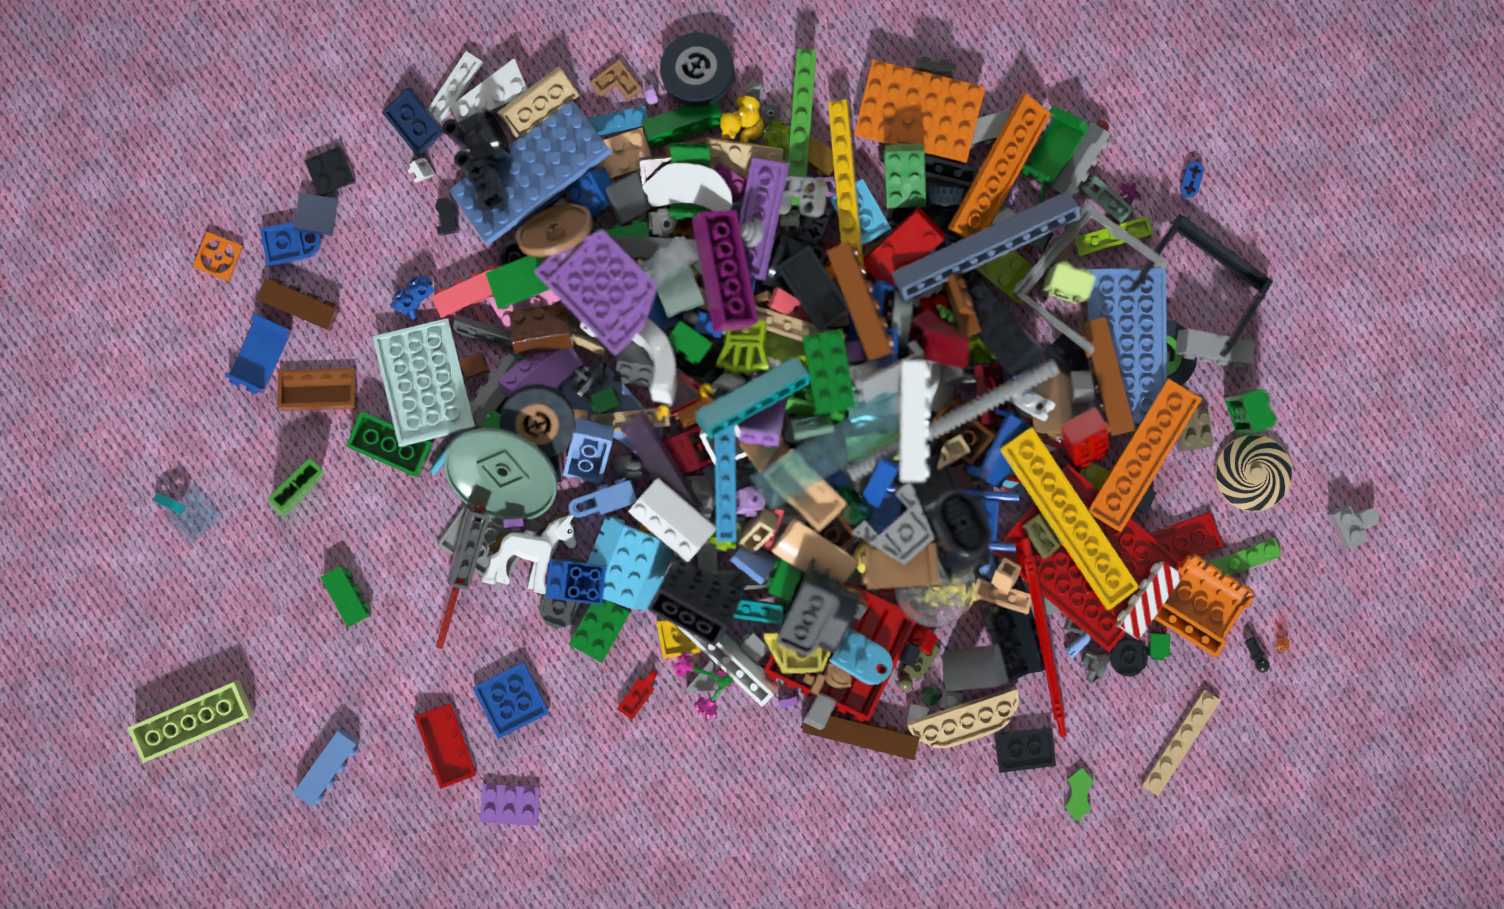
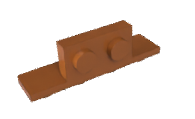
[943,274,981,337]

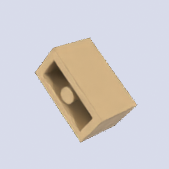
[738,507,779,554]

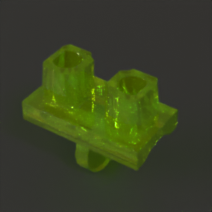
[968,334,996,365]

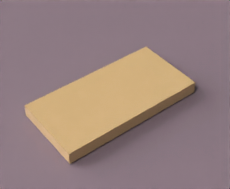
[497,66,580,139]

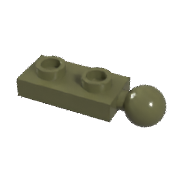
[898,646,941,691]

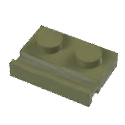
[1022,512,1062,559]

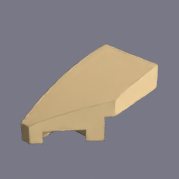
[937,434,970,469]

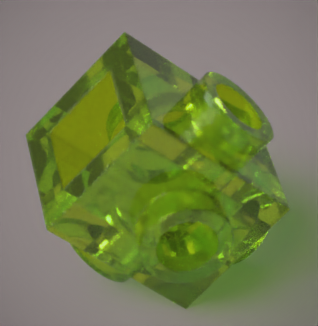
[763,120,791,148]

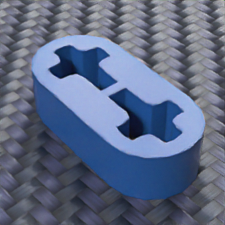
[1180,162,1204,198]

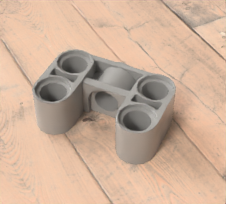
[779,176,827,217]
[1070,371,1094,420]

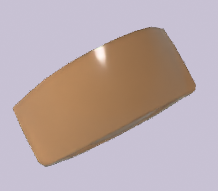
[824,661,853,688]

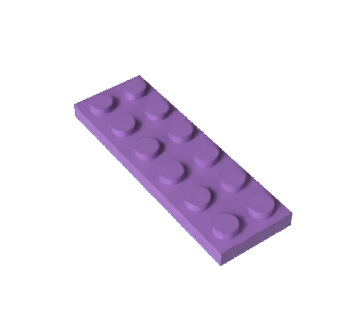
[739,158,789,280]

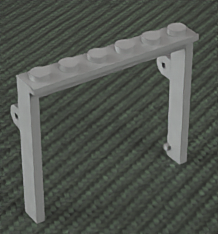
[1013,203,1167,354]

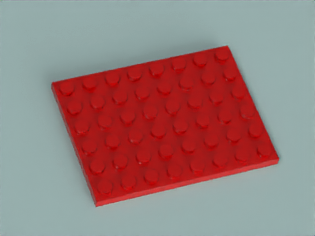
[992,463,1183,652]

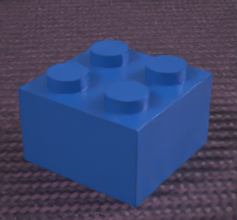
[566,167,613,220]

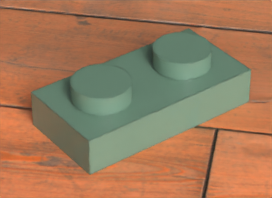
[792,414,834,440]

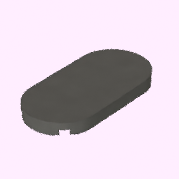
[540,553,587,628]

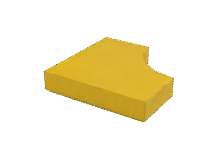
[656,619,701,659]

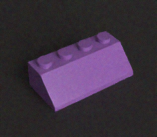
[498,348,584,398]

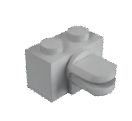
[1328,506,1379,549]

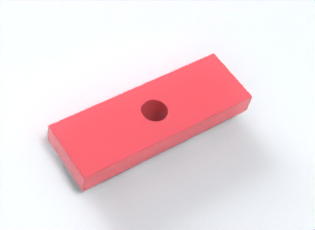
[768,288,814,324]

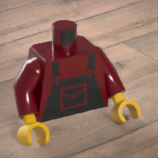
[653,372,714,420]

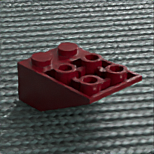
[907,310,971,369]
[644,425,713,482]

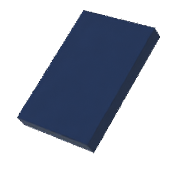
[382,87,444,157]

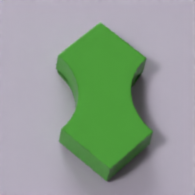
[1064,767,1094,821]

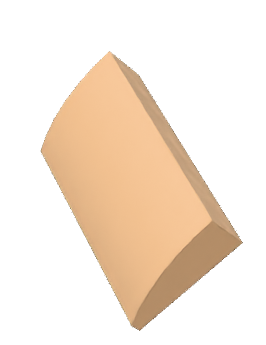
[764,449,847,533]
[772,518,860,584]

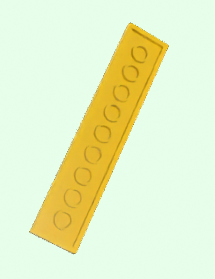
[1000,427,1140,610]

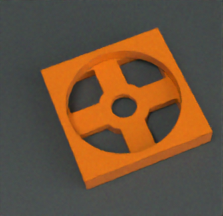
[193,232,244,282]

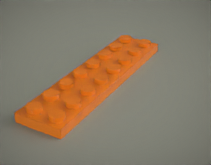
[949,93,1051,239]
[1088,379,1202,532]

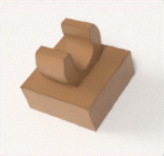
[803,673,826,695]

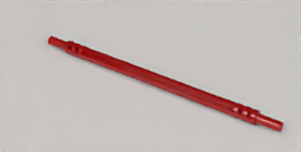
[1021,537,1067,737]

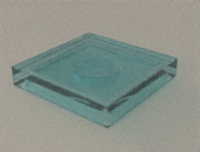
[166,490,221,544]

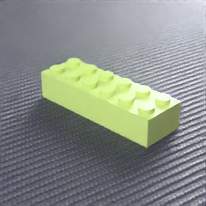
[128,679,255,763]

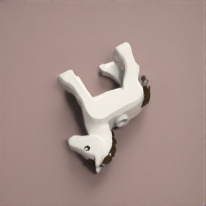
[481,512,577,594]

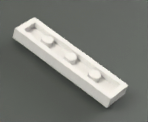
[428,51,483,126]

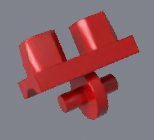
[916,295,950,318]

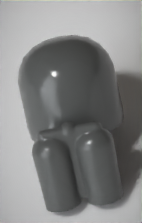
[612,455,644,479]

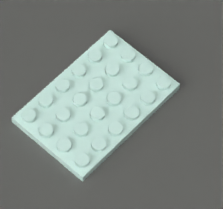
[372,318,475,447]

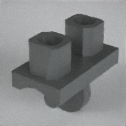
[571,362,607,399]

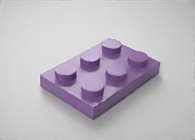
[480,783,540,826]

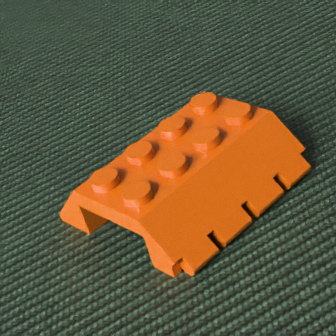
[1154,554,1254,658]

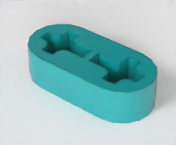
[152,492,186,515]

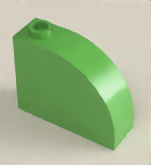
[268,458,324,520]

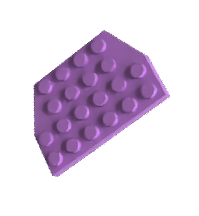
[534,230,658,355]

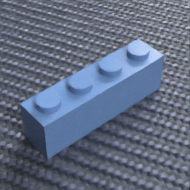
[293,729,359,807]

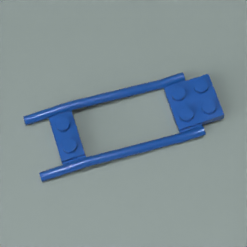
[862,484,1019,552]

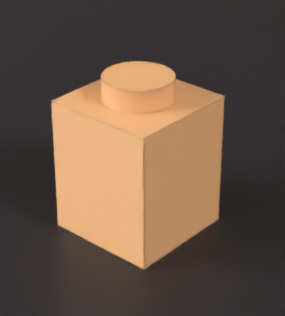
[991,558,1022,593]

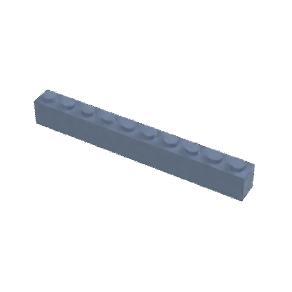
[892,191,1081,300]

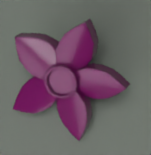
[1118,182,1141,205]

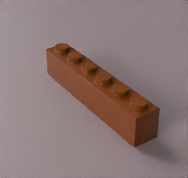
[827,242,895,361]
[1079,317,1135,436]

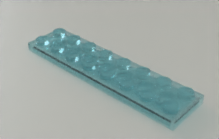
[750,396,900,511]

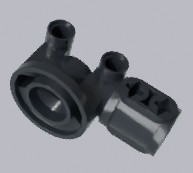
[442,108,512,211]
[760,204,836,298]

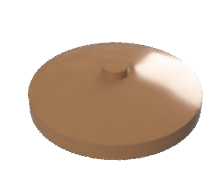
[516,204,593,256]

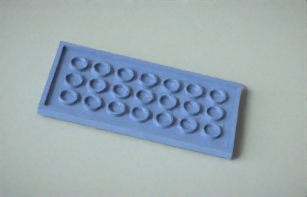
[448,100,612,245]
[1087,268,1167,424]

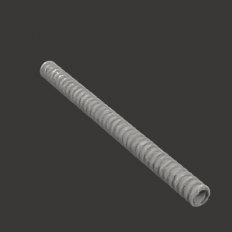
[846,359,1059,481]

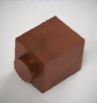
[459,352,490,379]

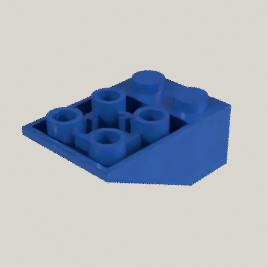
[545,558,607,605]

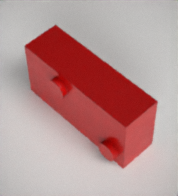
[863,207,946,291]

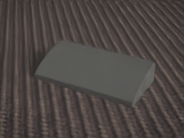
[943,644,1009,691]

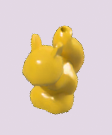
[720,95,764,143]

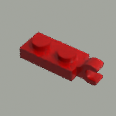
[617,669,658,720]

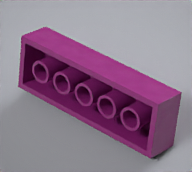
[692,210,758,332]

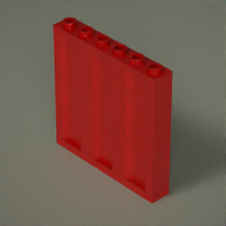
[764,581,919,722]

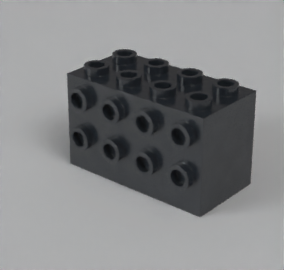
[647,556,744,647]

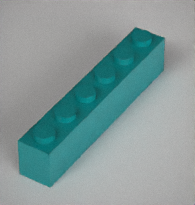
[696,357,809,439]

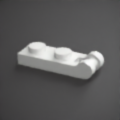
[1005,379,1055,421]

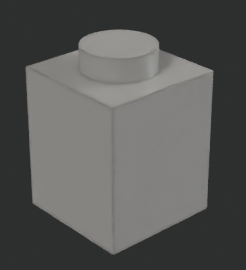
[740,631,769,663]

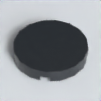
[1109,638,1148,677]

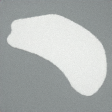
[643,163,732,211]

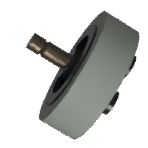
[885,290,914,349]

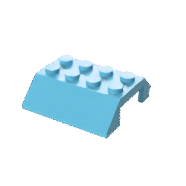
[587,516,675,610]

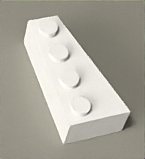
[451,58,528,122]

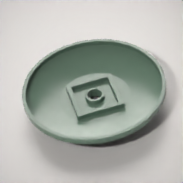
[444,428,558,521]

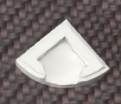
[906,703,930,722]

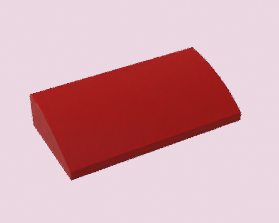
[414,703,476,789]

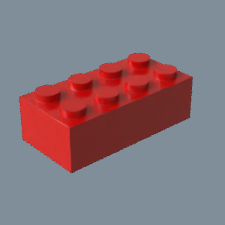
[1061,407,1109,470]

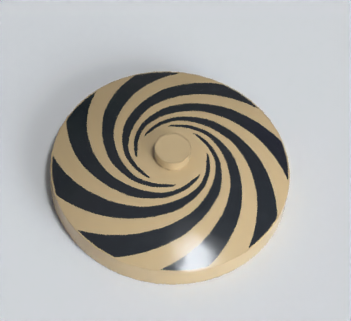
[1214,435,1292,511]

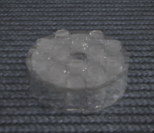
[895,558,976,627]

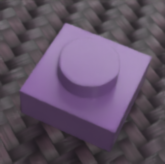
[503,518,526,532]
[778,693,799,709]

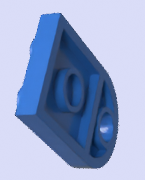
[259,221,322,267]

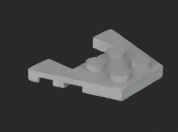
[852,481,935,564]

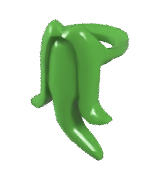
[936,304,959,330]

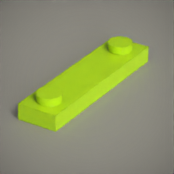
[1073,216,1153,257]

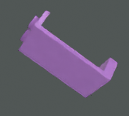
[740,373,787,446]

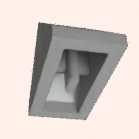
[686,659,716,692]
[803,692,836,730]

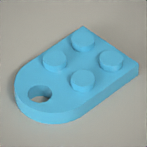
[830,627,892,684]

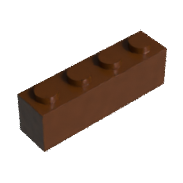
[256,277,339,331]

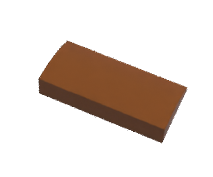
[277,368,357,411]

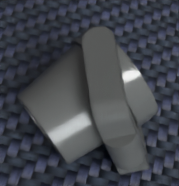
[1081,649,1111,684]

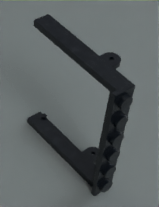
[1129,214,1273,357]

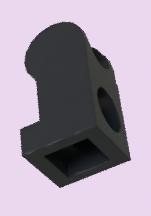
[435,198,459,236]

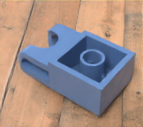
[569,478,639,518]

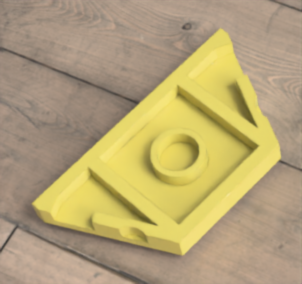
[764,633,831,673]

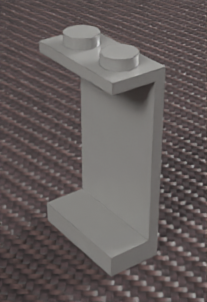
[852,341,927,408]

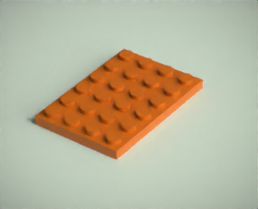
[854,60,985,163]

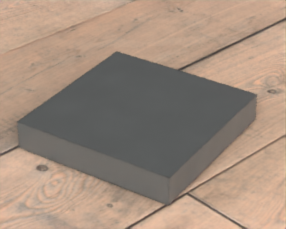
[605,173,650,224]

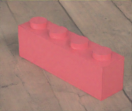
[431,263,501,319]

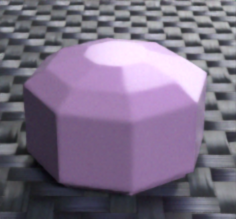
[644,85,658,105]

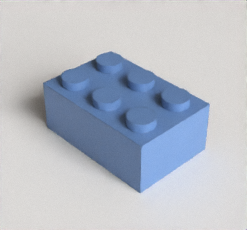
[563,418,615,484]

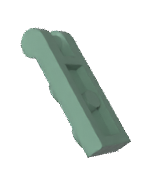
[1080,174,1134,224]

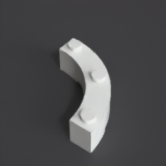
[631,318,677,405]

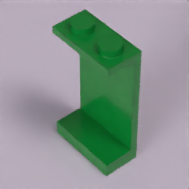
[1020,106,1089,186]
[668,142,711,219]
[485,255,551,310]

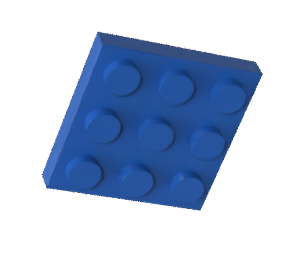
[472,661,550,739]

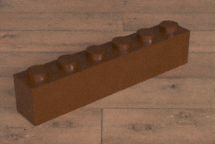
[802,708,920,760]

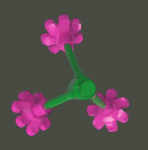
[674,652,735,719]

